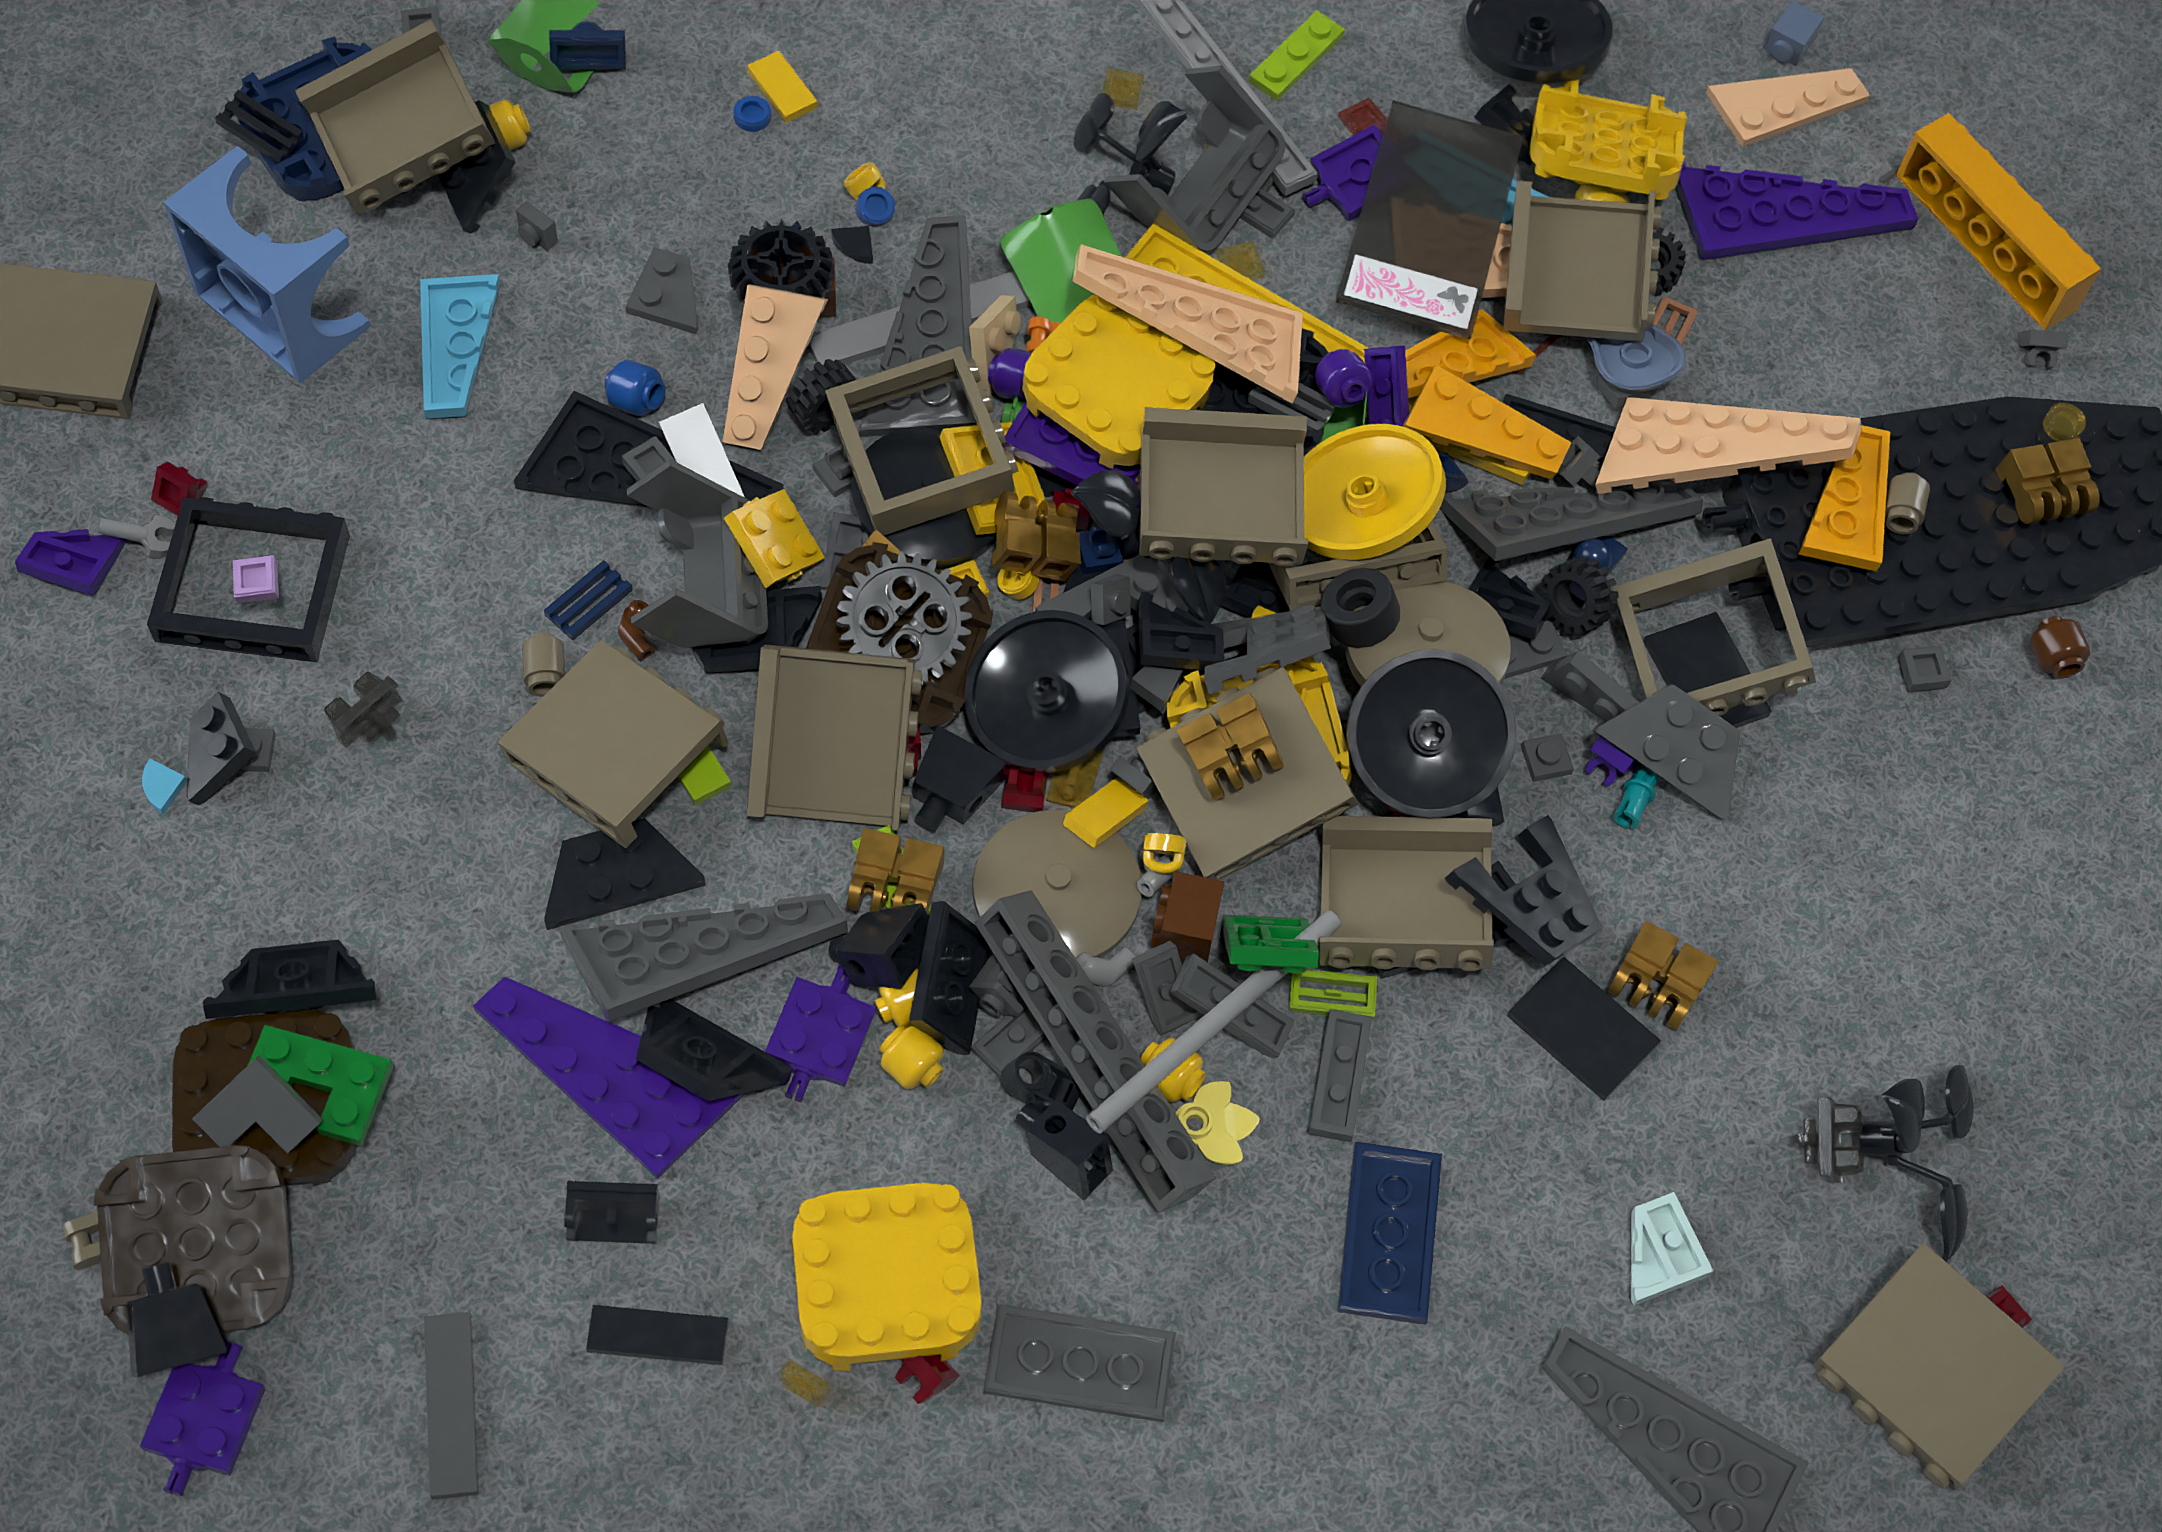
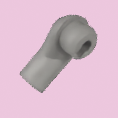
[1137,848,1174,897]
[1076,947,1135,987]

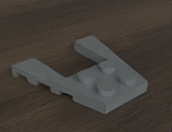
[1035,555,1229,712]

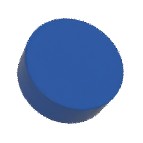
[733,96,771,132]
[855,186,895,226]

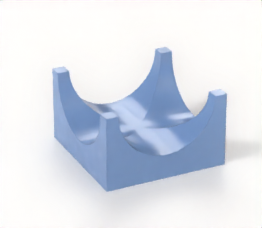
[163,146,371,384]

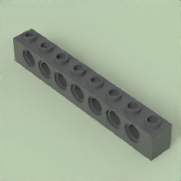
[975,890,1217,1212]

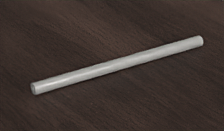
[1086,910,1341,1133]

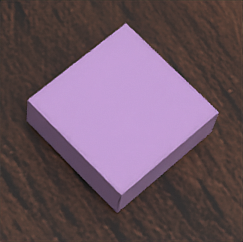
[233,555,279,603]

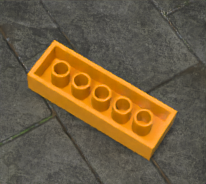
[1896,113,2101,331]

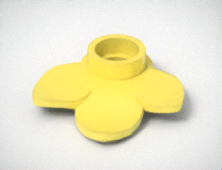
[1176,1081,1260,1165]

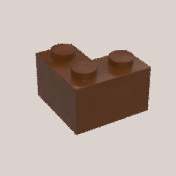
[1150,871,1224,965]

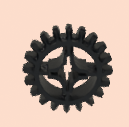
[728,218,835,303]

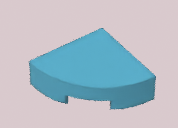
[142,758,187,815]

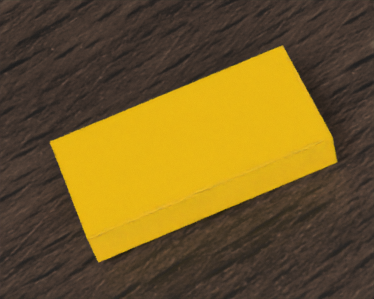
[747,50,818,123]
[1063,777,1149,848]

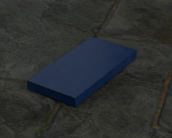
[1338,1142,1442,1325]

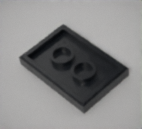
[1643,611,1772,728]
[909,901,990,1055]
[1507,957,1661,1101]

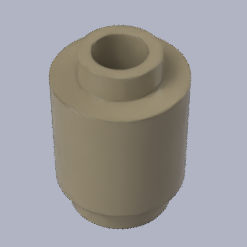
[1885,473,1930,534]
[522,632,565,697]

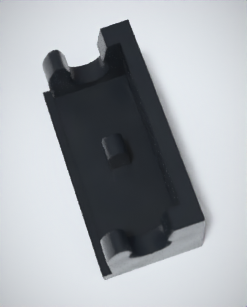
[564,1181,660,1244]

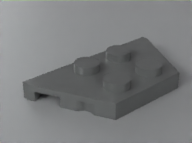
[1592,684,1741,821]

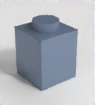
[1764,1,1824,66]

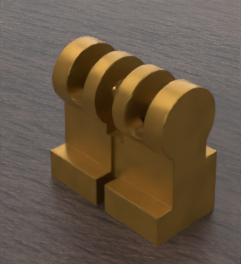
[1995,438,2099,524]
[992,491,1081,581]
[1176,693,1284,801]
[847,828,945,914]
[1608,920,1719,1031]

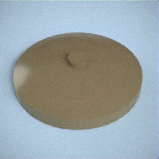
[1345,581,1511,686]
[973,810,1141,958]

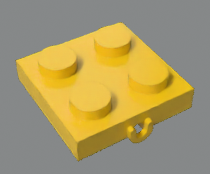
[724,489,825,588]

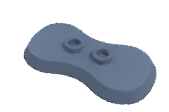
[1583,324,1686,393]

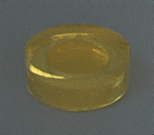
[2043,403,2086,441]

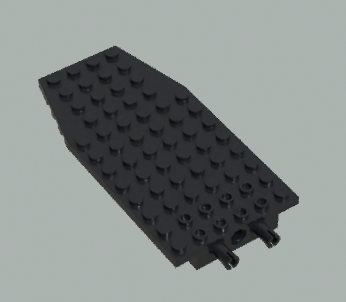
[1702,396,2162,648]

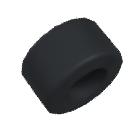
[1321,568,1400,648]

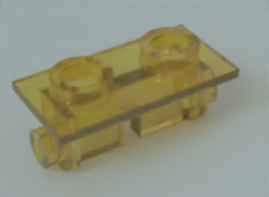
[1046,747,1105,808]

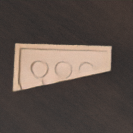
[1706,68,1870,147]
[722,284,828,450]

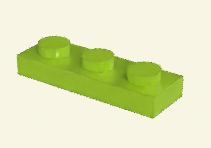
[1248,10,1345,101]

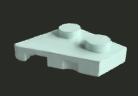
[1631,1192,1713,1306]

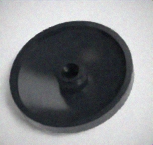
[1465,0,1613,83]
[850,426,997,569]
[964,610,1130,773]
[1347,649,1516,818]

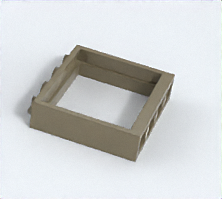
[825,346,1018,536]
[1268,520,1447,611]
[1613,538,1816,716]

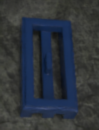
[544,560,633,641]

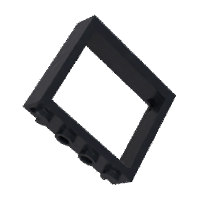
[147,497,350,663]

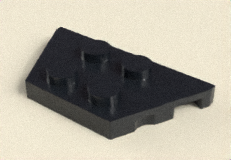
[438,100,516,233]
[689,586,822,673]
[544,818,706,930]
[202,939,378,1019]
[636,999,793,1101]

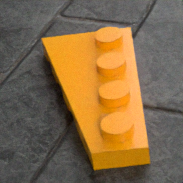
[1405,309,1536,398]
[1402,365,1572,479]
[1799,425,1890,571]

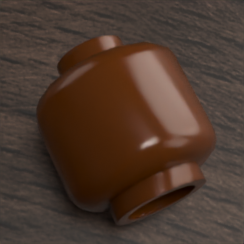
[2030,616,2090,678]

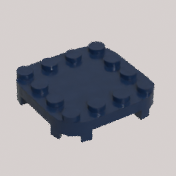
[237,36,372,202]

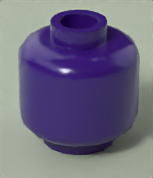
[988,348,1032,402]
[1315,349,1373,408]

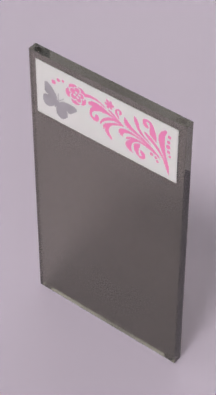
[1335,100,1523,340]

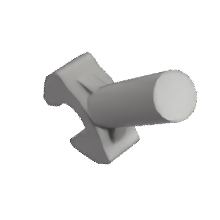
[98,515,175,559]

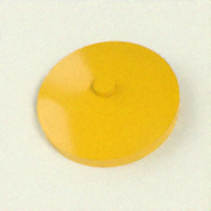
[1304,424,1446,560]

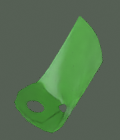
[487,0,600,92]
[999,198,1122,323]

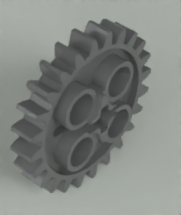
[836,551,972,685]

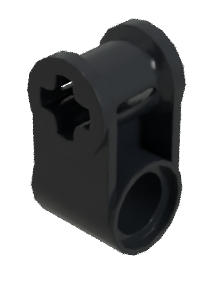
[1000,1051,1082,1112]

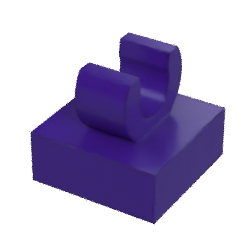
[1586,736,1638,786]

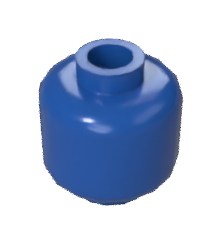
[605,360,665,416]

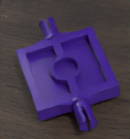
[1302,124,1421,221]
[765,965,877,1102]
[139,1341,266,1497]

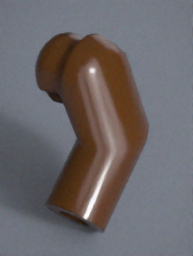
[618,600,655,662]

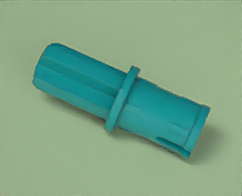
[1613,764,1659,829]

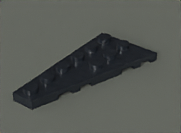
[514,391,784,507]

